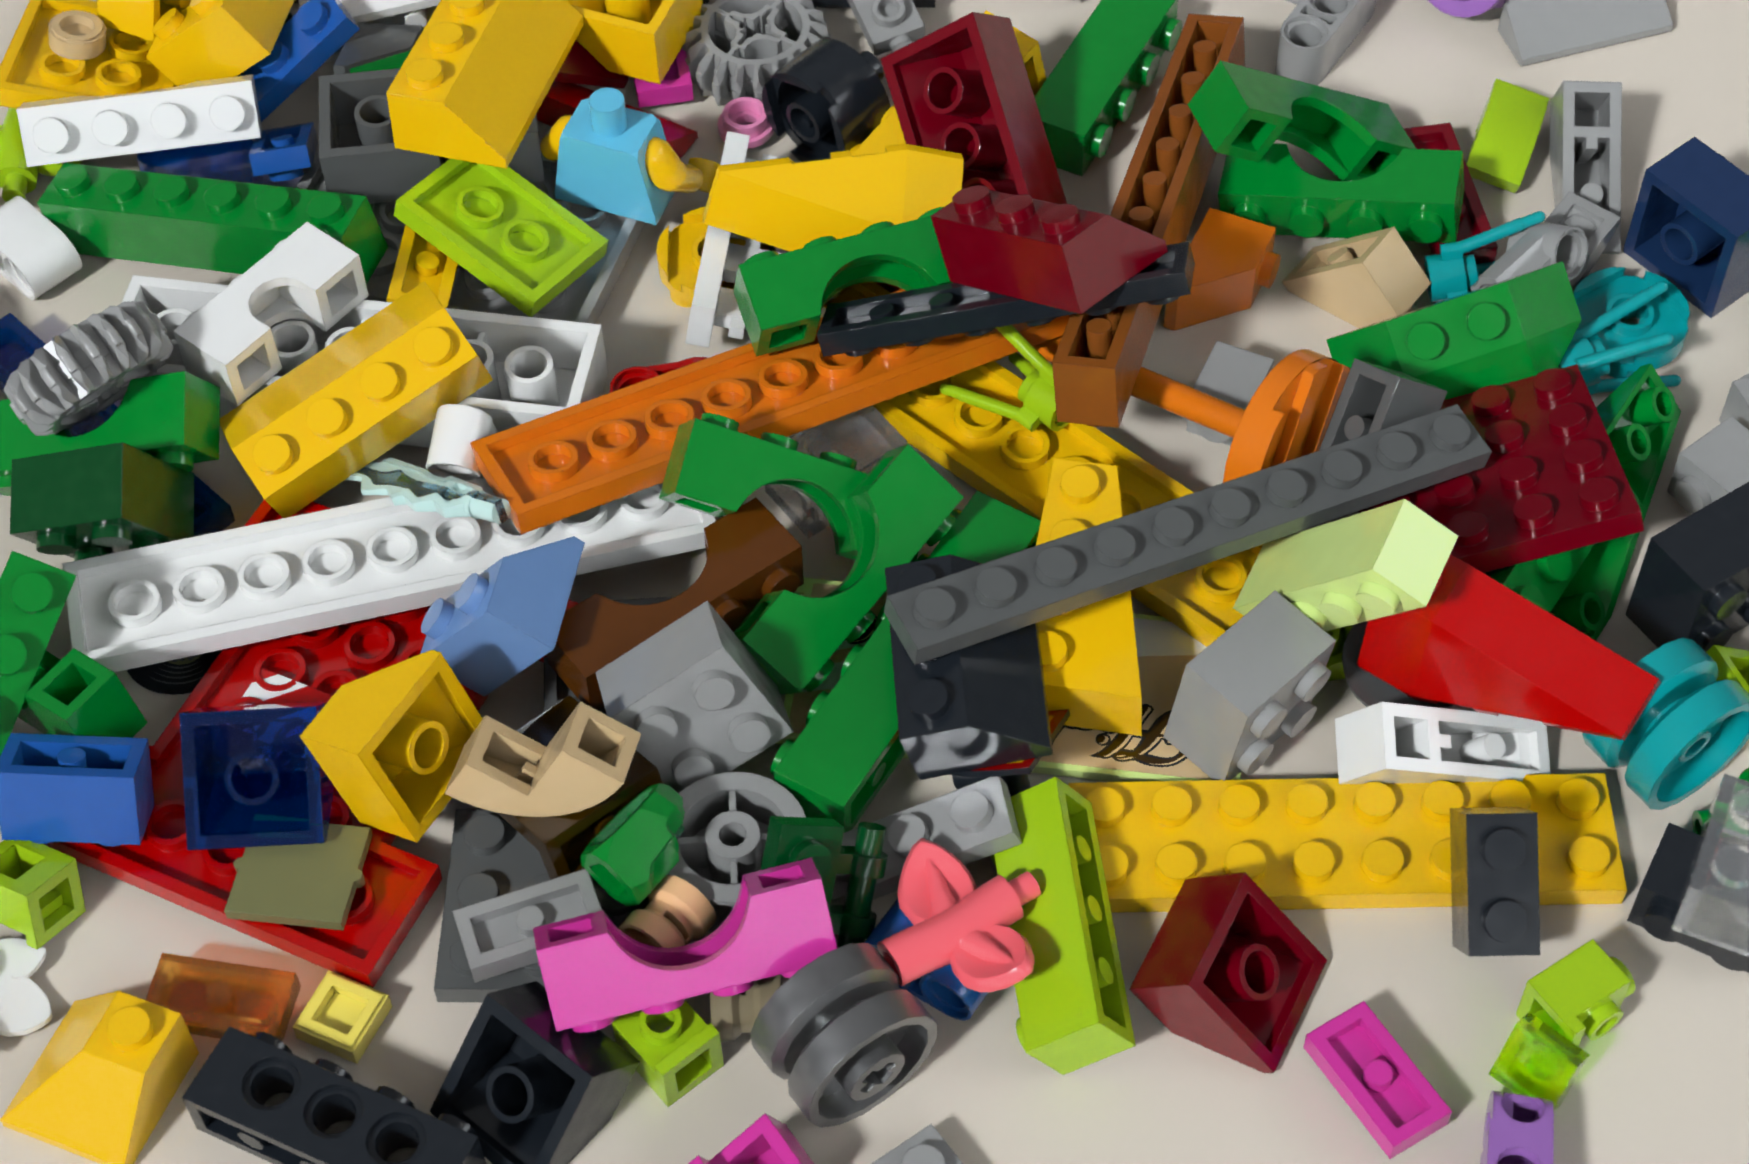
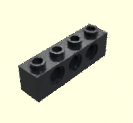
[182,1026,486,1164]

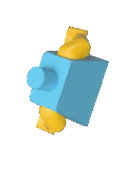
[540,87,720,225]

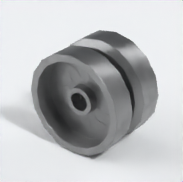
[751,943,937,1128]

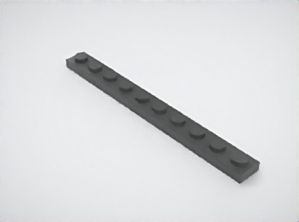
[884,404,1492,665]

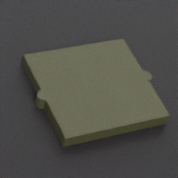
[224,816,373,931]

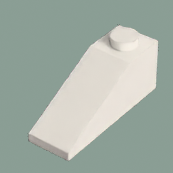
[1335,702,1551,784]

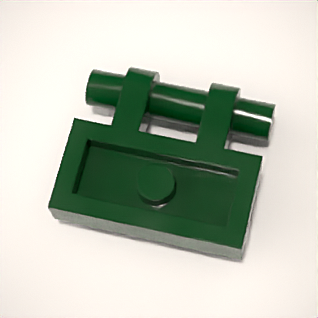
[761,816,888,948]

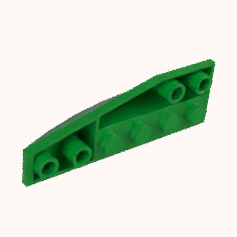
[1484,363,1681,641]

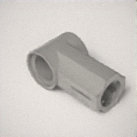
[1471,222,1588,291]

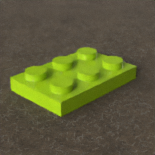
[394,158,609,317]

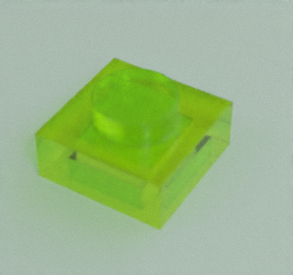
[1489,1012,1590,1111]

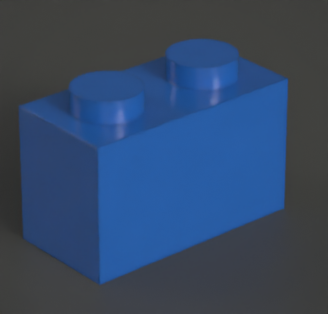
[0,733,155,847]

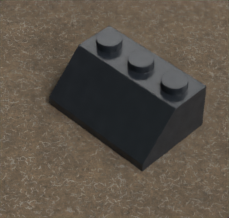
[885,555,1053,780]

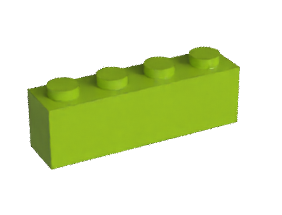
[990,776,1136,1075]

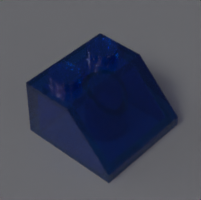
[179,701,334,850]

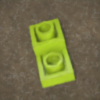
[1466,78,1549,194]

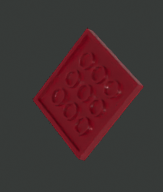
[1358,364,1644,573]

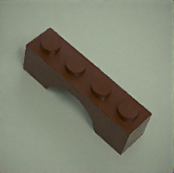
[547,497,804,711]

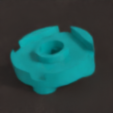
[1573,267,1690,378]

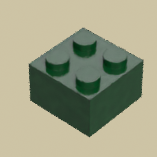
[10,442,194,561]

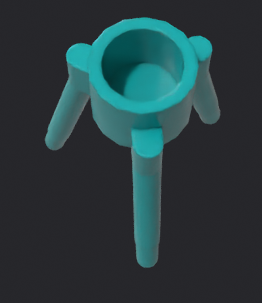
[1424,211,1546,303]
[1558,281,1681,395]

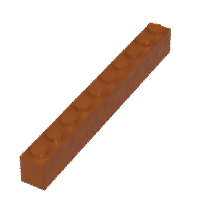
[1052,14,1245,428]

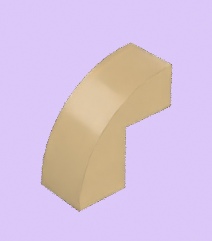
[444,701,641,817]

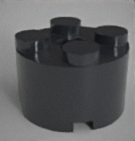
[762,37,890,162]

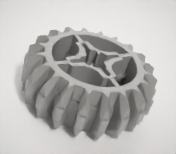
[682,0,831,106]
[3,301,174,436]

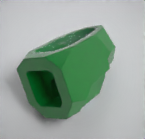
[580,783,685,907]

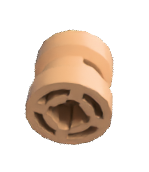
[619,875,717,948]

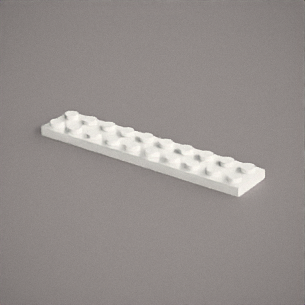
[62,478,716,672]

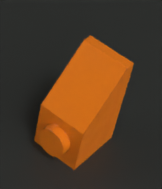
[1164,207,1281,331]

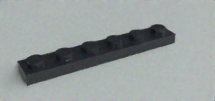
[817,241,1195,357]

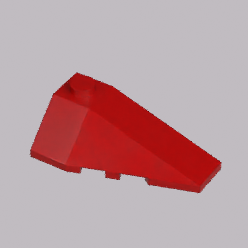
[1357,554,1661,741]

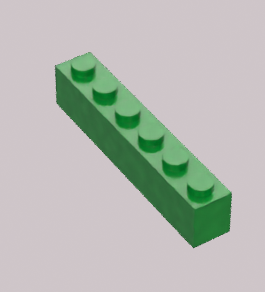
[37,163,388,285]
[770,491,1041,833]

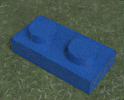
[249,122,318,182]

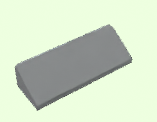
[1498,0,1673,66]

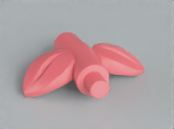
[877,838,1041,992]

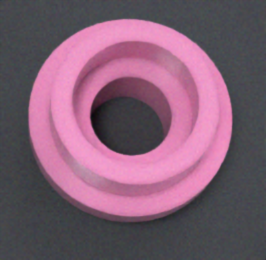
[718,97,774,149]

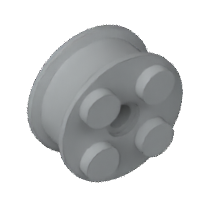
[667,772,806,932]

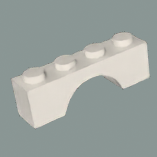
[16,74,262,167]

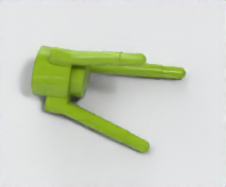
[939,325,1069,432]

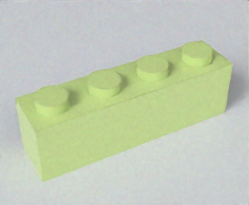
[1233,499,1458,632]

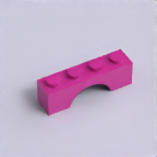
[533,857,837,1033]

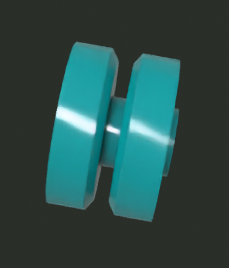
[1582,638,1749,810]

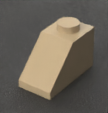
[1282,227,1431,328]

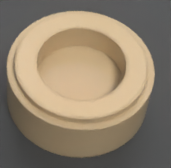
[48,10,106,60]

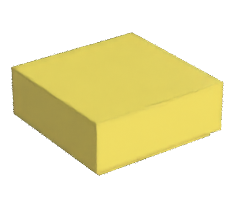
[292,970,393,1064]

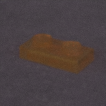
[145,953,301,1042]

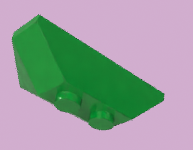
[1326,261,1582,400]

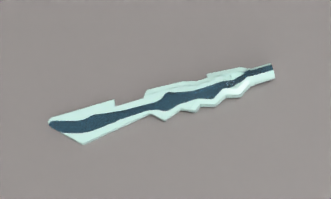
[346,457,511,524]

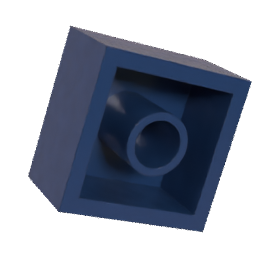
[1623,137,1749,318]

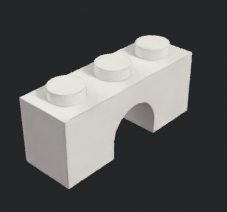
[173,222,369,406]

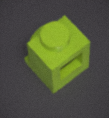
[0,840,86,950]
[1516,939,1636,1067]
[612,999,724,1107]

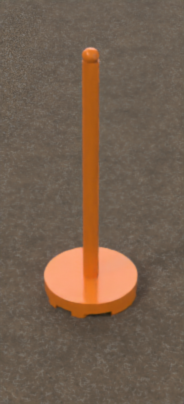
[875,282,1351,483]

